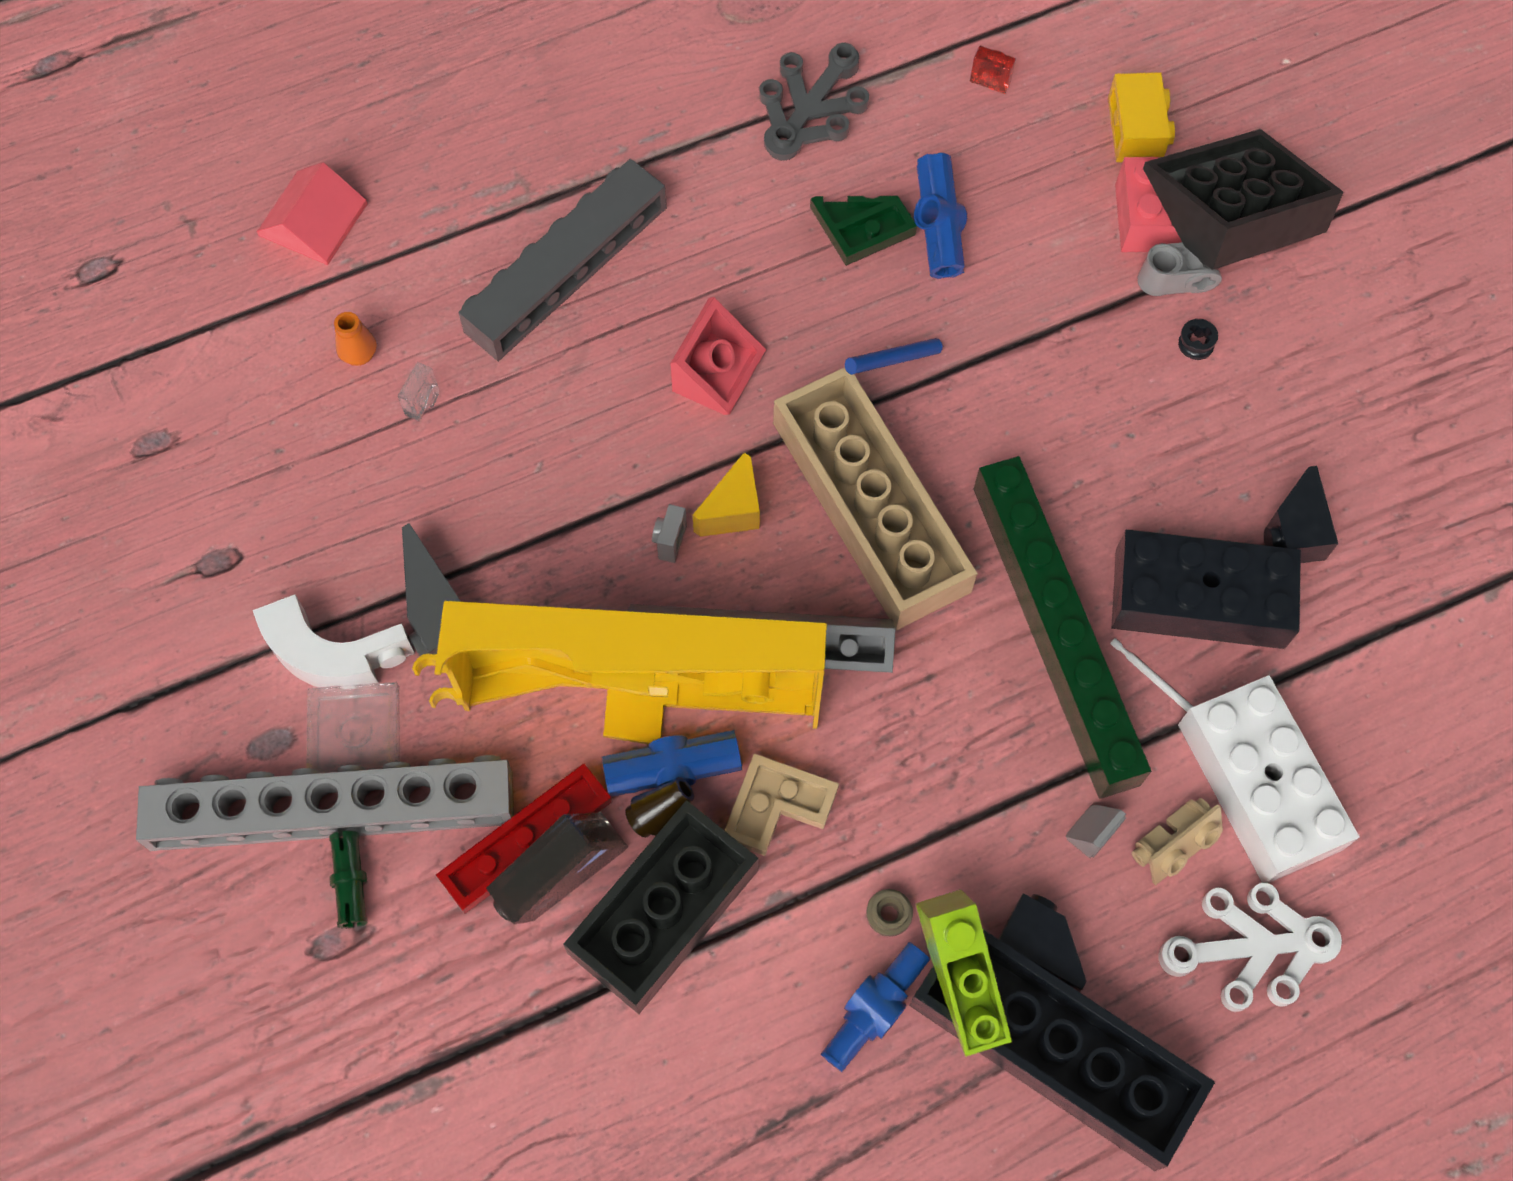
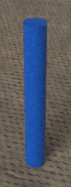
[845,338,943,375]

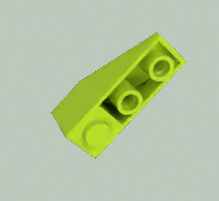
[916,889,1012,1056]

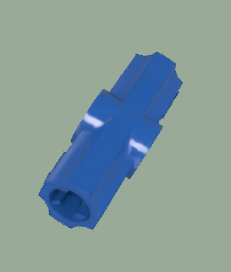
[914,152,967,279]
[602,730,742,797]

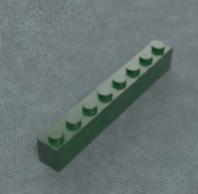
[973,456,1152,799]

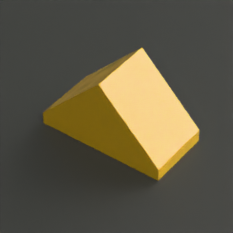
[692,453,760,537]

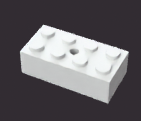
[1178,675,1360,883]

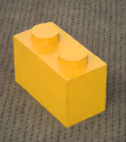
[1108,72,1175,162]

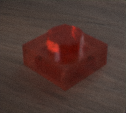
[970,46,1016,94]

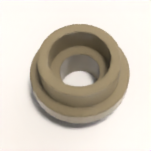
[866,889,913,937]

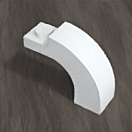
[253,595,415,691]

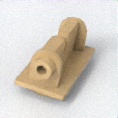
[1132,798,1223,885]

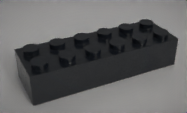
[909,928,1215,1171]

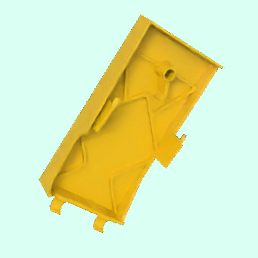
[412,601,827,745]

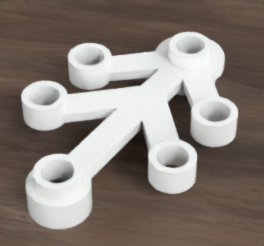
[1158,883,1342,1012]

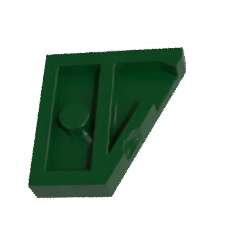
[810,196,917,266]

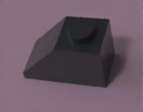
[1264,466,1338,563]
[998,893,1087,992]

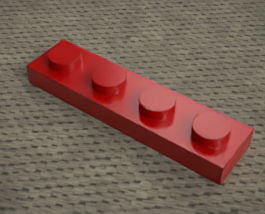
[435,763,612,914]

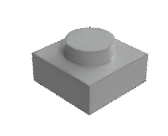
[652,504,687,563]

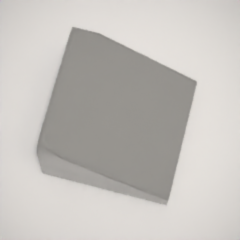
[1066,805,1126,858]

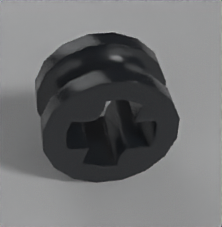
[1178,319,1218,360]

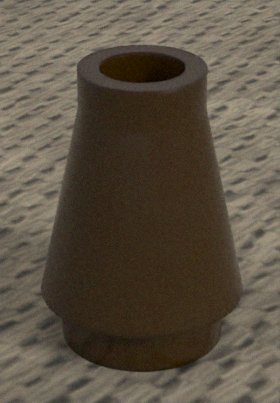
[625,777,694,838]

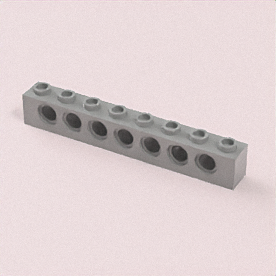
[136,755,514,851]

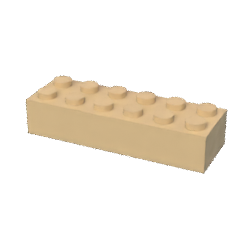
[773,367,977,631]

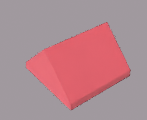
[257,162,367,265]
[670,297,766,415]

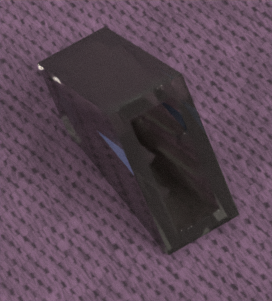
[486,812,628,925]

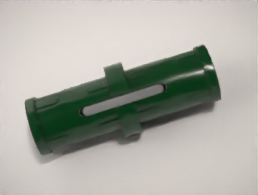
[329,831,368,929]

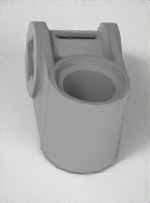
[1137,243,1222,296]

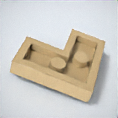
[725,754,839,856]

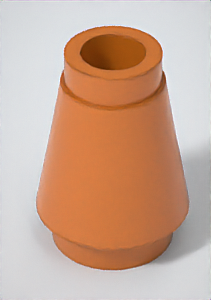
[334,312,377,366]

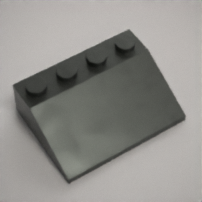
[1143,129,1344,270]

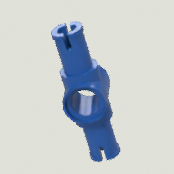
[820,942,930,1072]

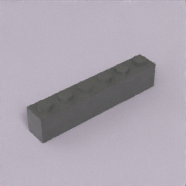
[458,158,667,362]
[627,604,896,673]

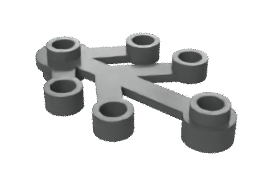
[759,43,869,161]

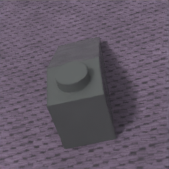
[402,523,461,656]

